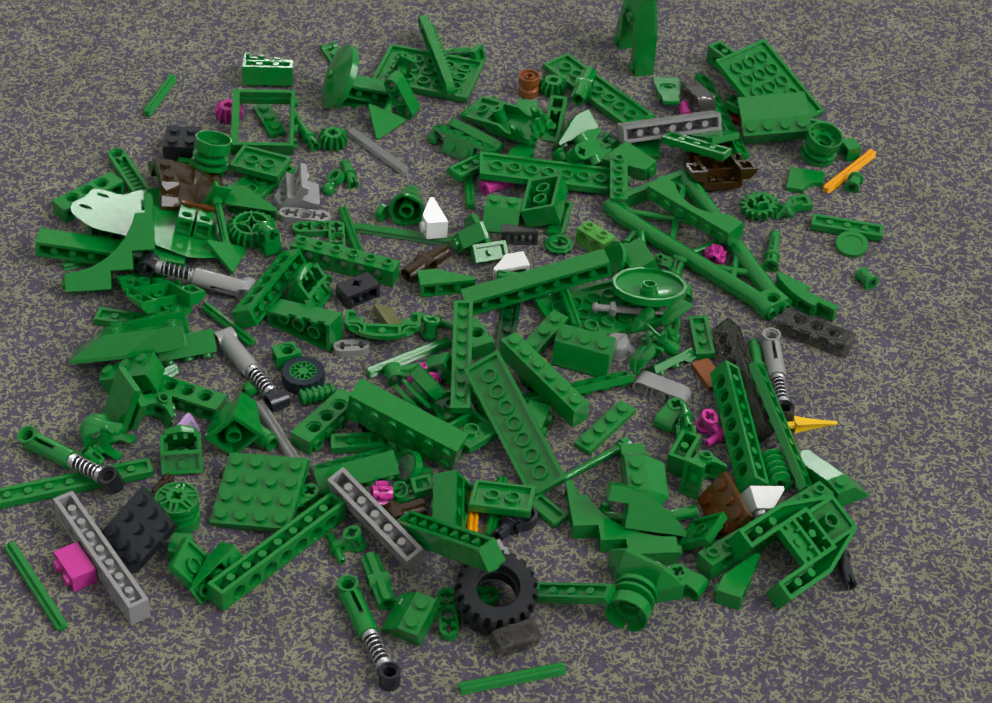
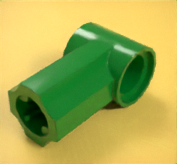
[384,362,421,387]

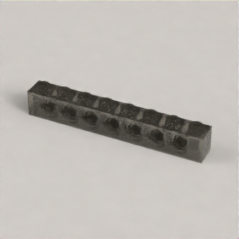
[711,318,775,444]

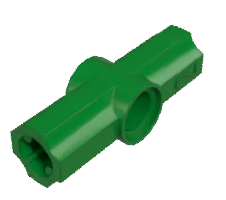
[571,66,597,106]
[361,552,396,611]

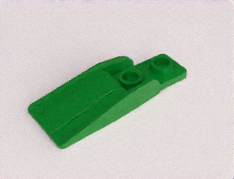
[653,77,680,106]

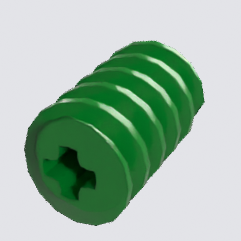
[762,448,793,492]

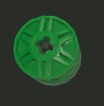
[800,122,843,167]
[191,130,232,173]
[394,363,447,411]
[155,482,201,536]
[604,573,658,632]

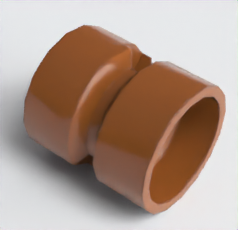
[518,69,540,99]

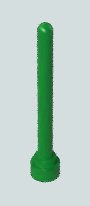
[562,436,632,484]

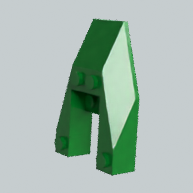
[613,0,658,77]
[70,305,191,365]
[727,494,858,610]

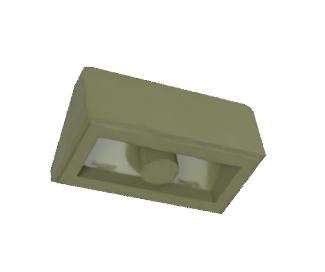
[374,304,402,324]

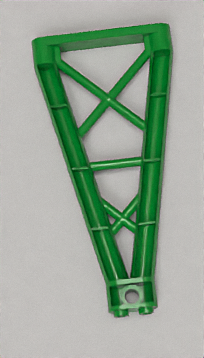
[602,169,792,320]

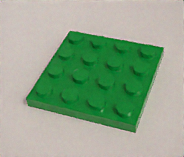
[209,452,310,532]

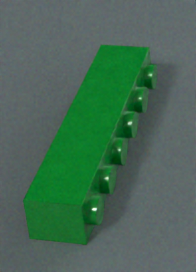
[500,332,590,427]

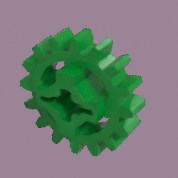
[740,190,779,222]

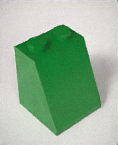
[205,392,263,454]

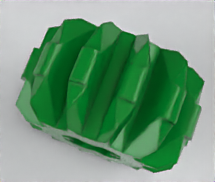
[539,74,567,98]
[318,126,348,152]

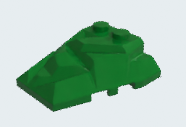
[116,272,206,316]

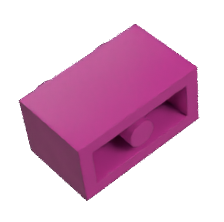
[52,542,98,592]

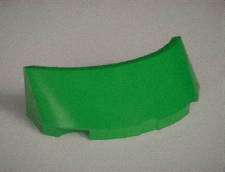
[344,310,422,341]

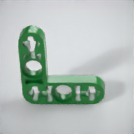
[292,220,346,247]
[437,587,500,642]

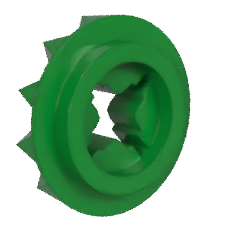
[545,234,574,256]

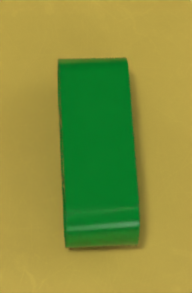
[384,71,420,120]

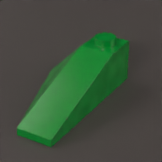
[800,449,869,506]

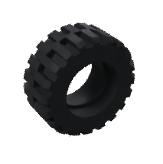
[453,550,538,637]

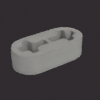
[333,339,370,357]

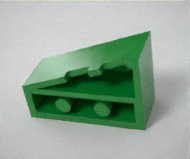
[338,75,389,109]
[98,351,165,395]

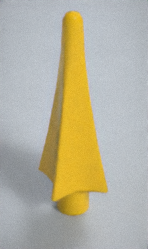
[787,416,837,433]

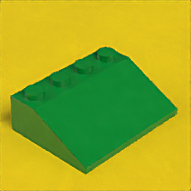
[737,92,811,144]

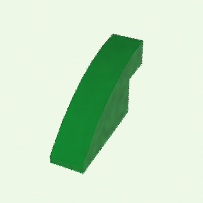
[605,481,687,537]

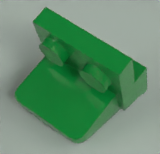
[284,262,333,308]
[159,424,203,475]

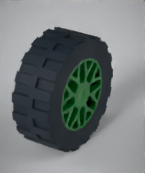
[281,356,325,395]

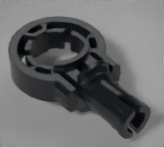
[491,506,538,542]

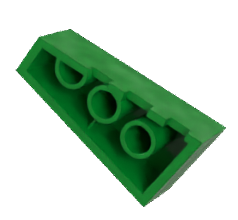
[267,299,343,353]

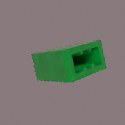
[602,141,657,181]

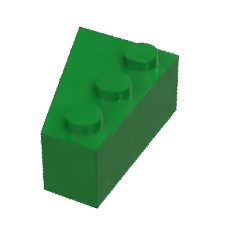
[242,52,294,87]
[431,470,473,528]

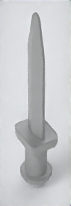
[591,301,663,317]

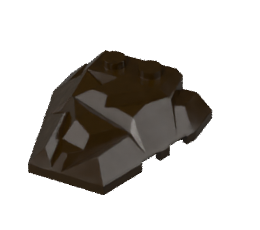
[686,143,758,192]
[148,159,224,210]

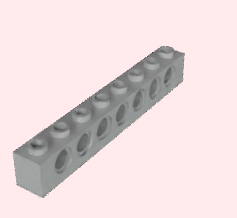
[53,491,151,625]

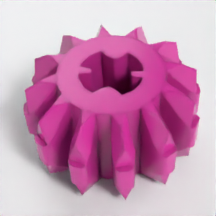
[215,98,243,125]

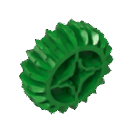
[227,210,276,250]

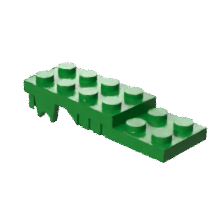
[460,96,554,145]

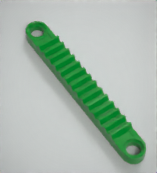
[418,15,455,97]
[108,148,150,193]

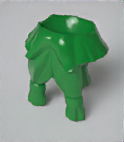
[78,413,136,460]

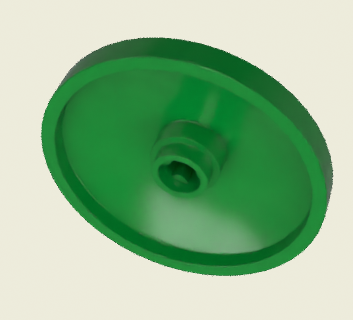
[321,44,359,110]
[612,267,687,307]

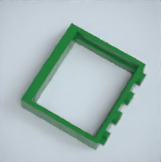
[231,89,299,155]

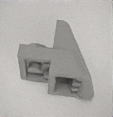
[273,162,320,209]

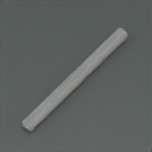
[256,399,311,482]

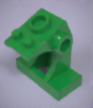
[128,392,176,431]
[678,450,727,500]

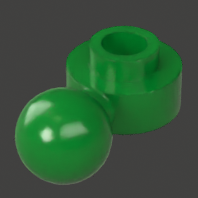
[321,168,345,196]

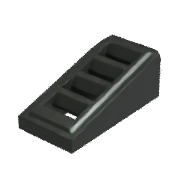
[501,224,538,245]

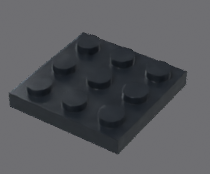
[101,486,178,574]

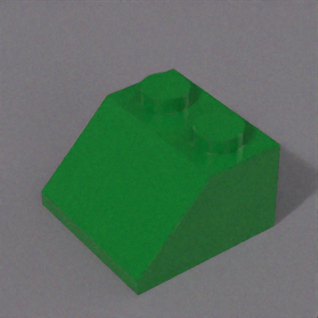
[483,194,523,236]
[381,591,439,646]

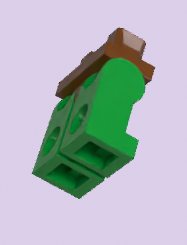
[174,199,214,240]

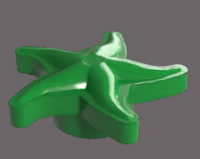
[775,196,803,220]

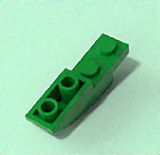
[775,271,838,322]

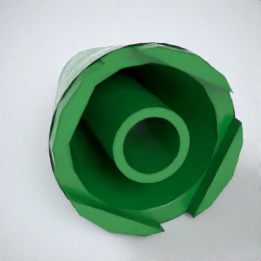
[388,185,424,227]

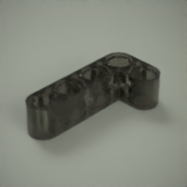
[680,81,716,113]

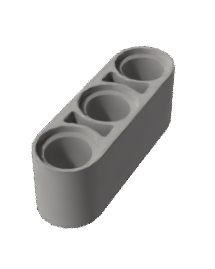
[632,371,691,405]

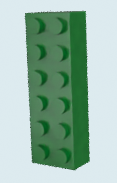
[346,378,468,470]

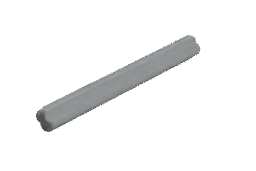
[348,128,408,175]

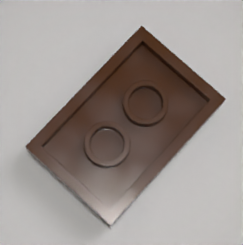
[697,471,753,540]

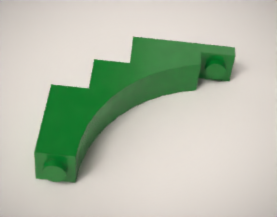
[62,194,156,294]
[564,480,682,566]

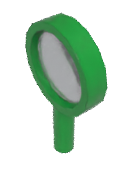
[394,449,423,484]

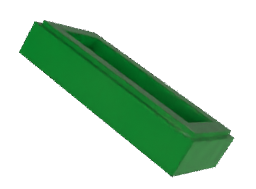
[533,494,569,529]

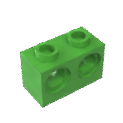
[575,220,616,252]

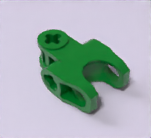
[565,128,613,166]

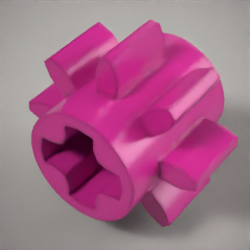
[704,243,727,264]
[369,481,393,505]

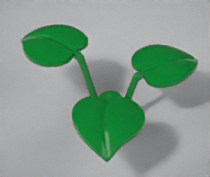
[629,299,693,376]

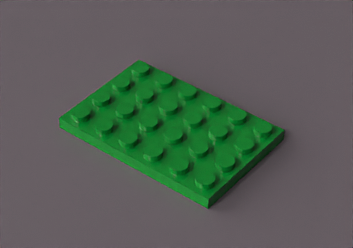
[714,38,824,119]
[372,44,485,103]
[534,279,664,336]

